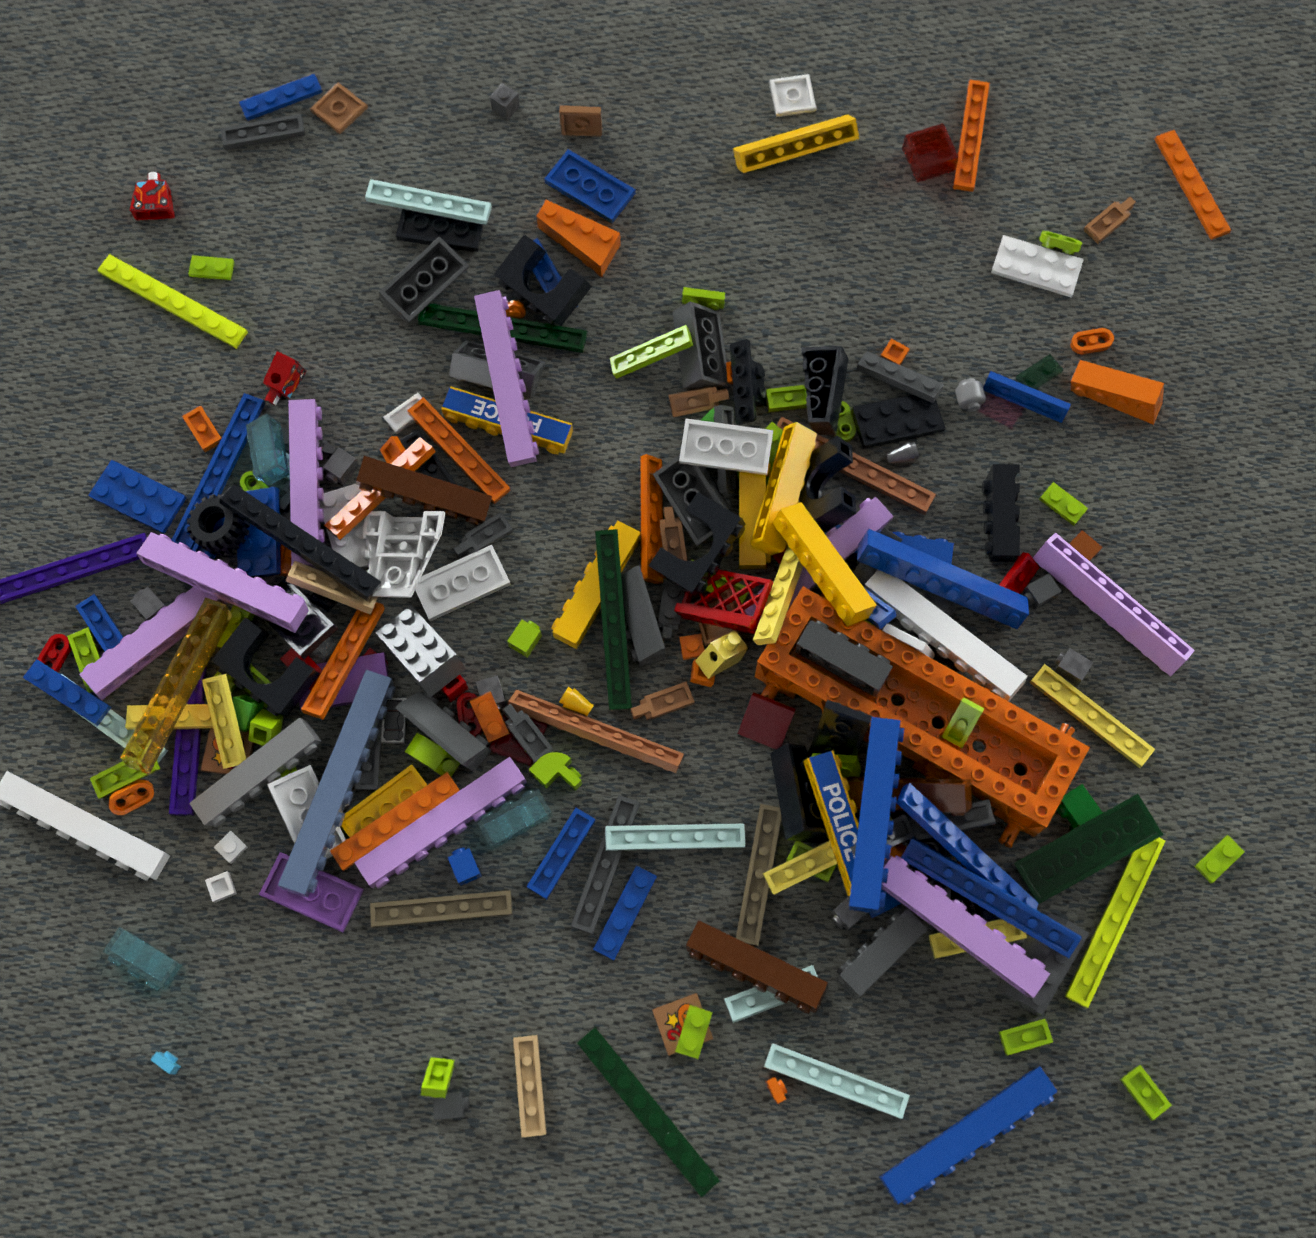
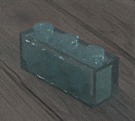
[246,413,290,486]
[477,789,553,850]
[103,927,183,991]

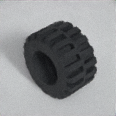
[187,494,250,555]

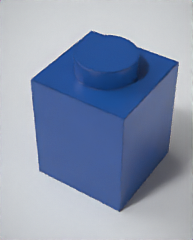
[448,847,482,886]

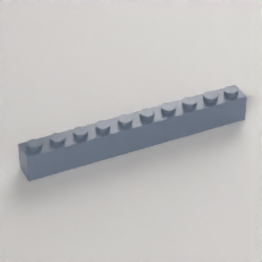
[278,670,396,898]

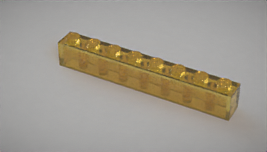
[120,597,232,774]

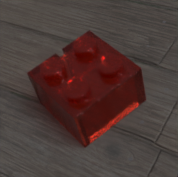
[902,123,959,182]

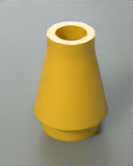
[559,687,594,716]

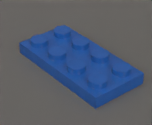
[544,149,635,224]
[88,460,187,534]
[237,487,281,578]

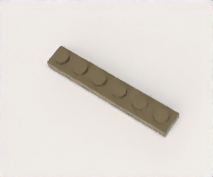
[736,804,781,947]
[370,890,513,928]

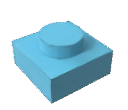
[151,1051,181,1075]

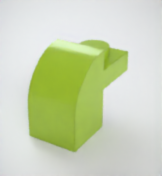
[404,733,460,777]
[529,752,582,790]

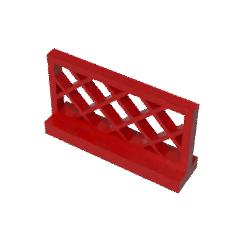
[674,570,774,634]

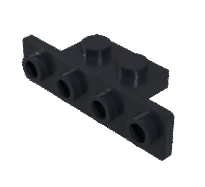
[730,339,767,425]

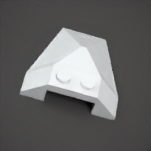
[362,511,445,598]

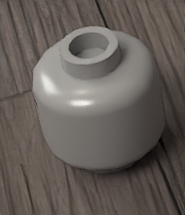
[955,378,986,412]

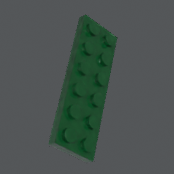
[1014,793,1164,904]

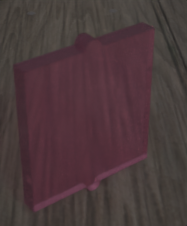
[979,393,1024,429]

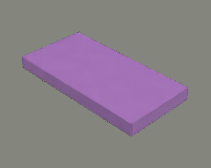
[299,652,388,712]
[259,852,364,932]

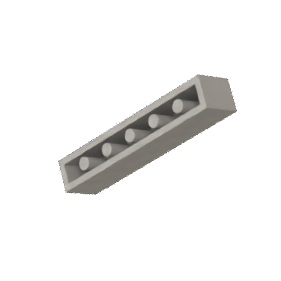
[189,718,322,827]

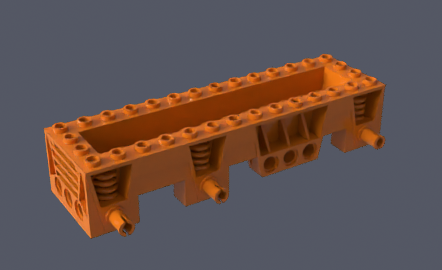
[754,586,1090,848]

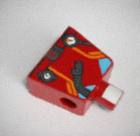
[130,172,175,220]
[263,351,307,406]

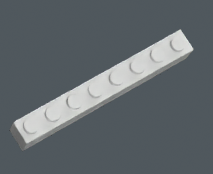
[864,570,1027,702]
[0,771,170,881]

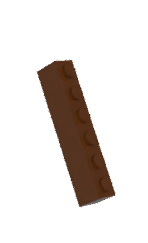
[355,456,492,526]
[842,776,972,816]
[686,920,828,1014]

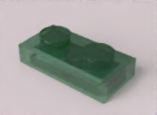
[1016,354,1063,389]

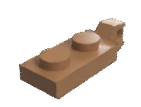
[1083,197,1136,244]
[668,386,729,417]
[659,506,687,561]
[631,681,695,720]

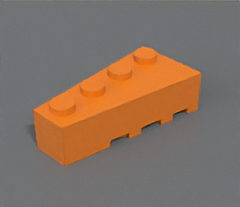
[536,200,621,277]
[1071,360,1164,425]

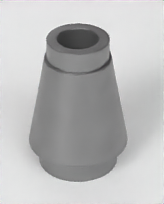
[886,442,919,466]

